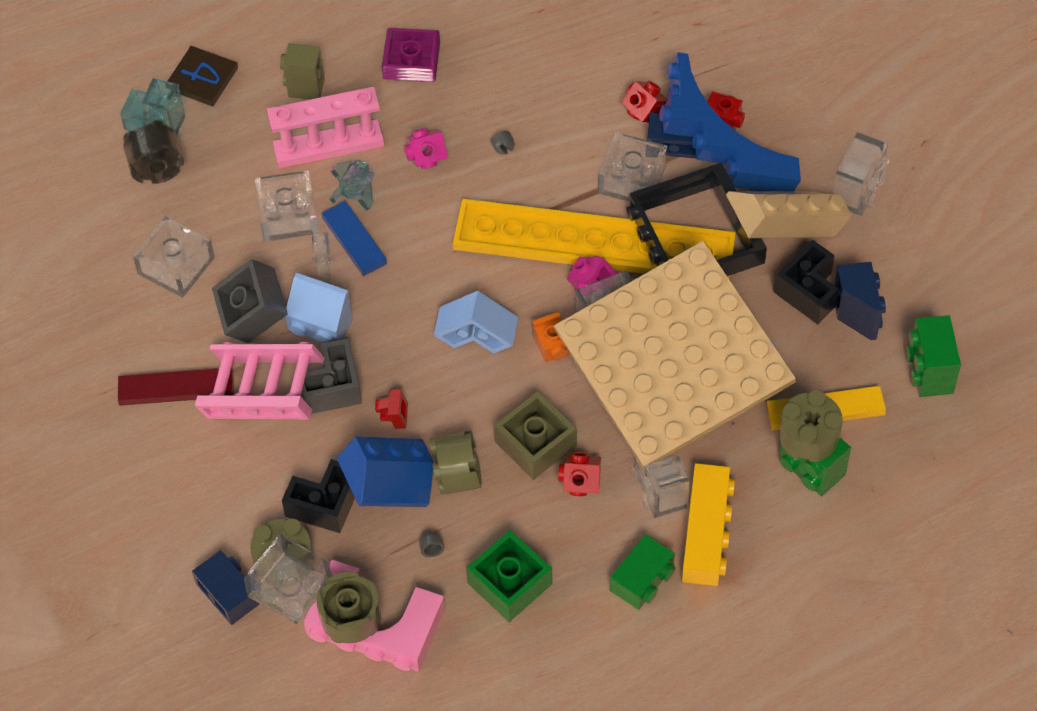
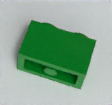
[610,534,676,610]

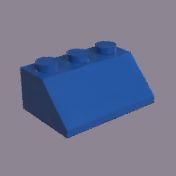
[337,436,434,507]

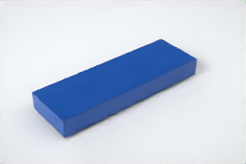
[321,201,387,276]

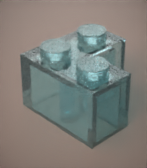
[120,78,185,141]

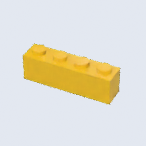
[682,463,735,586]

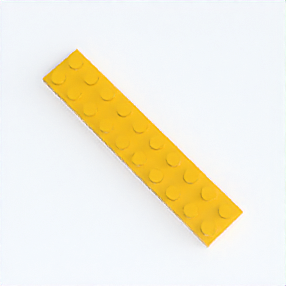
[453,199,736,279]

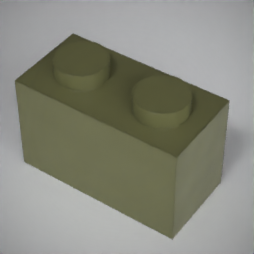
[280,43,325,100]

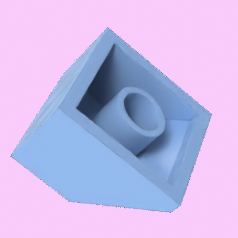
[285,273,353,343]

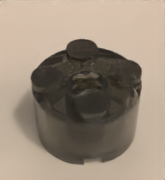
[123,120,184,184]

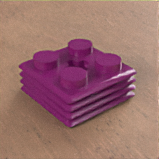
[382,28,440,82]

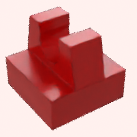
[375,389,408,429]

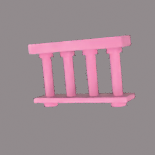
[267,86,384,169]
[195,342,325,420]

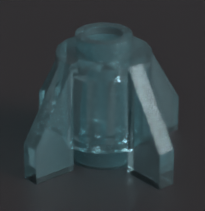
[330,160,375,211]

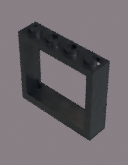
[626,163,767,276]

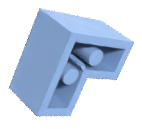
[434,291,519,354]

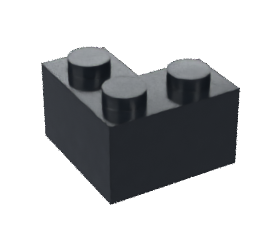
[774,239,839,325]
[282,459,355,533]

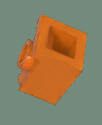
[532,311,570,362]

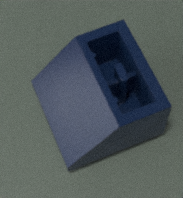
[834,262,886,340]

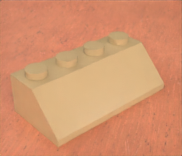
[726,191,852,238]

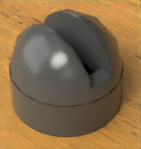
[491,131,515,154]
[419,531,444,557]

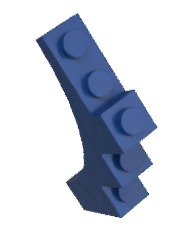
[659,52,801,191]

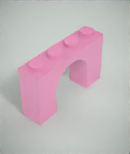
[304,559,445,672]

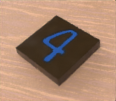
[165,46,238,107]

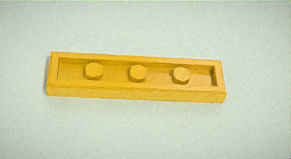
[766,386,886,431]

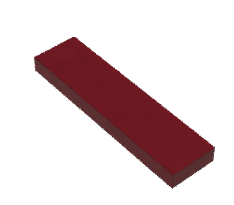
[118,368,234,406]

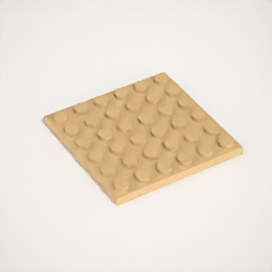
[554,241,796,470]

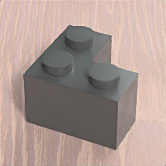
[301,338,362,414]

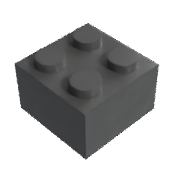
[212,259,288,343]

